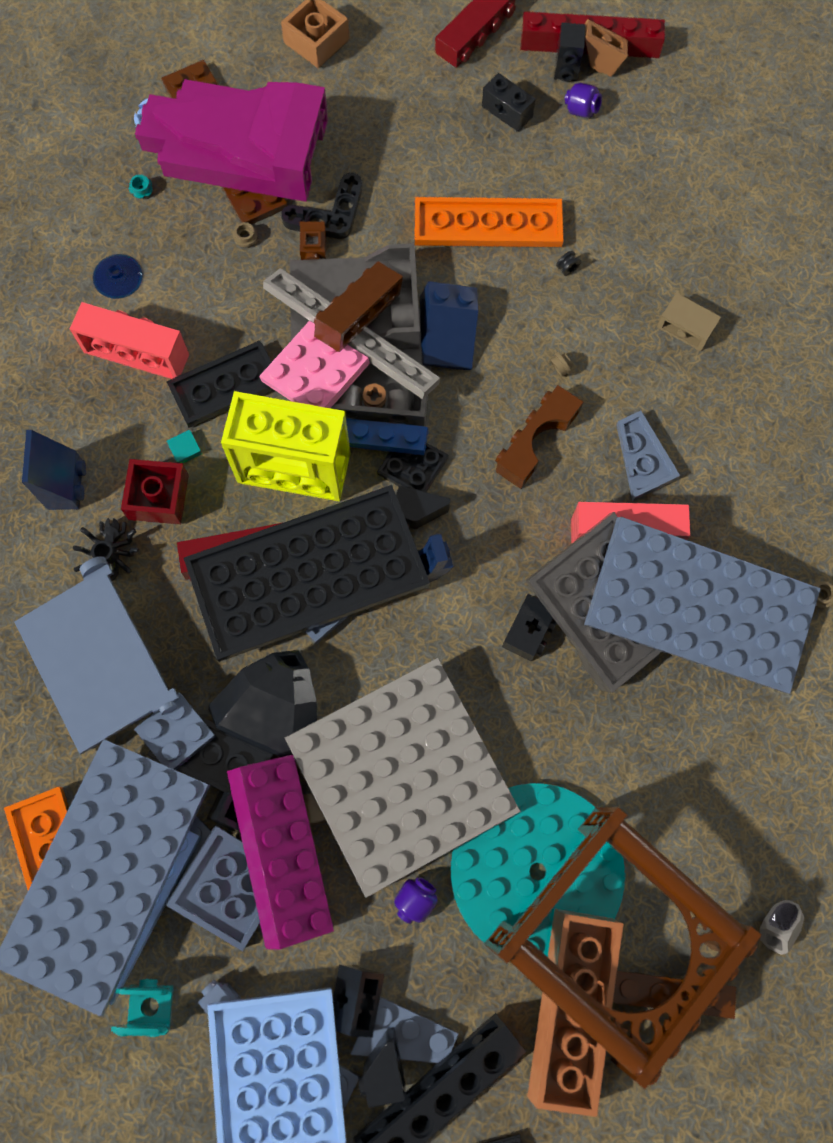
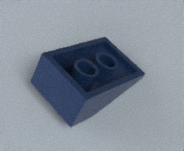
[419,281,478,370]
[22,430,86,510]

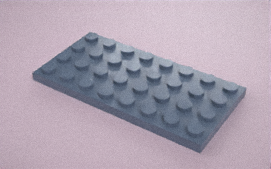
[584,517,820,694]
[0,739,210,1017]

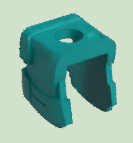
[111,979,173,1037]

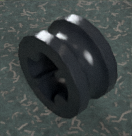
[556,251,581,276]

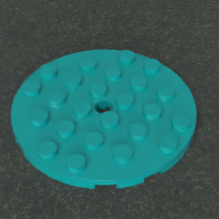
[451,783,625,957]

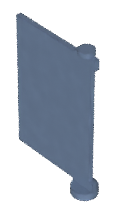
[15,556,180,754]

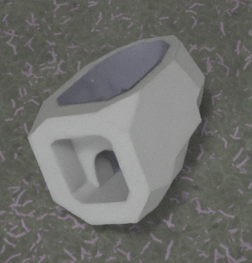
[760,900,804,955]

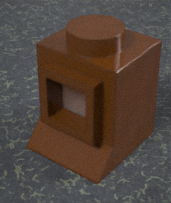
[300,222,326,260]

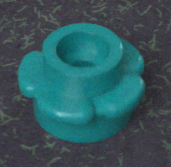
[129,175,153,199]

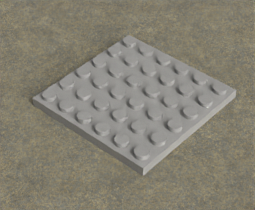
[285,658,520,898]

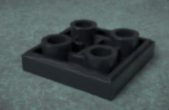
[377,443,449,492]

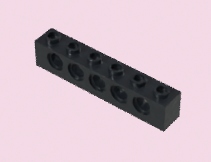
[353,1013,526,1143]

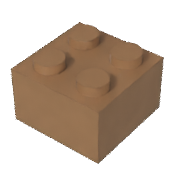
[281,0,349,68]

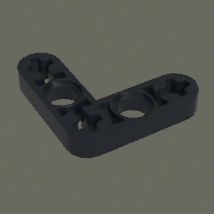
[281,173,362,239]

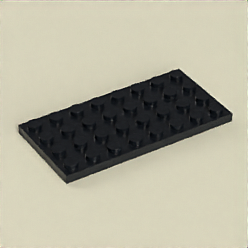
[184,485,430,662]

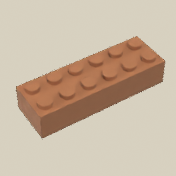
[527,909,623,1117]

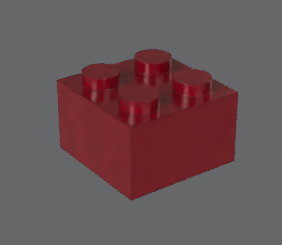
[121,459,189,525]

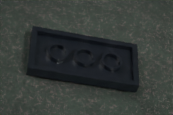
[166,340,274,428]
[147,716,275,793]

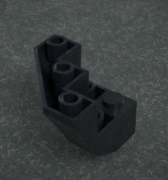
[208,650,317,759]

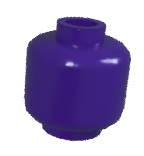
[565,82,602,118]
[394,877,438,924]

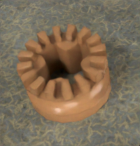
[363,384,386,408]

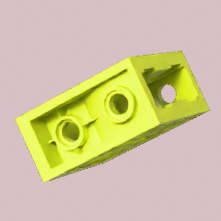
[221,391,351,502]

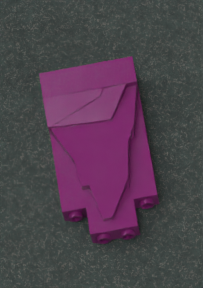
[135,79,328,202]

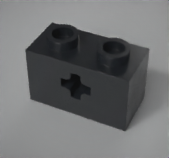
[554,22,585,82]
[482,72,536,132]
[502,594,556,662]
[333,965,385,1038]

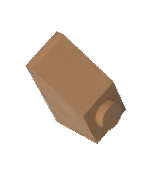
[585,19,628,77]

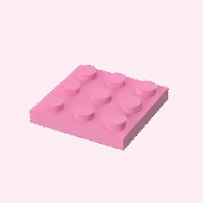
[259,321,370,408]

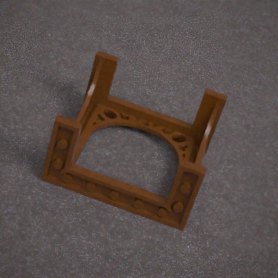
[484,807,762,1090]

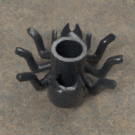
[73,518,139,581]

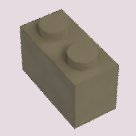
[657,293,721,351]

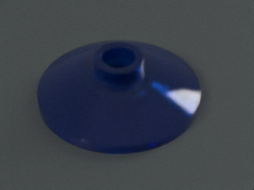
[93,254,143,299]

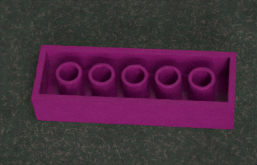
[227,755,334,949]

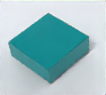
[166,430,202,463]

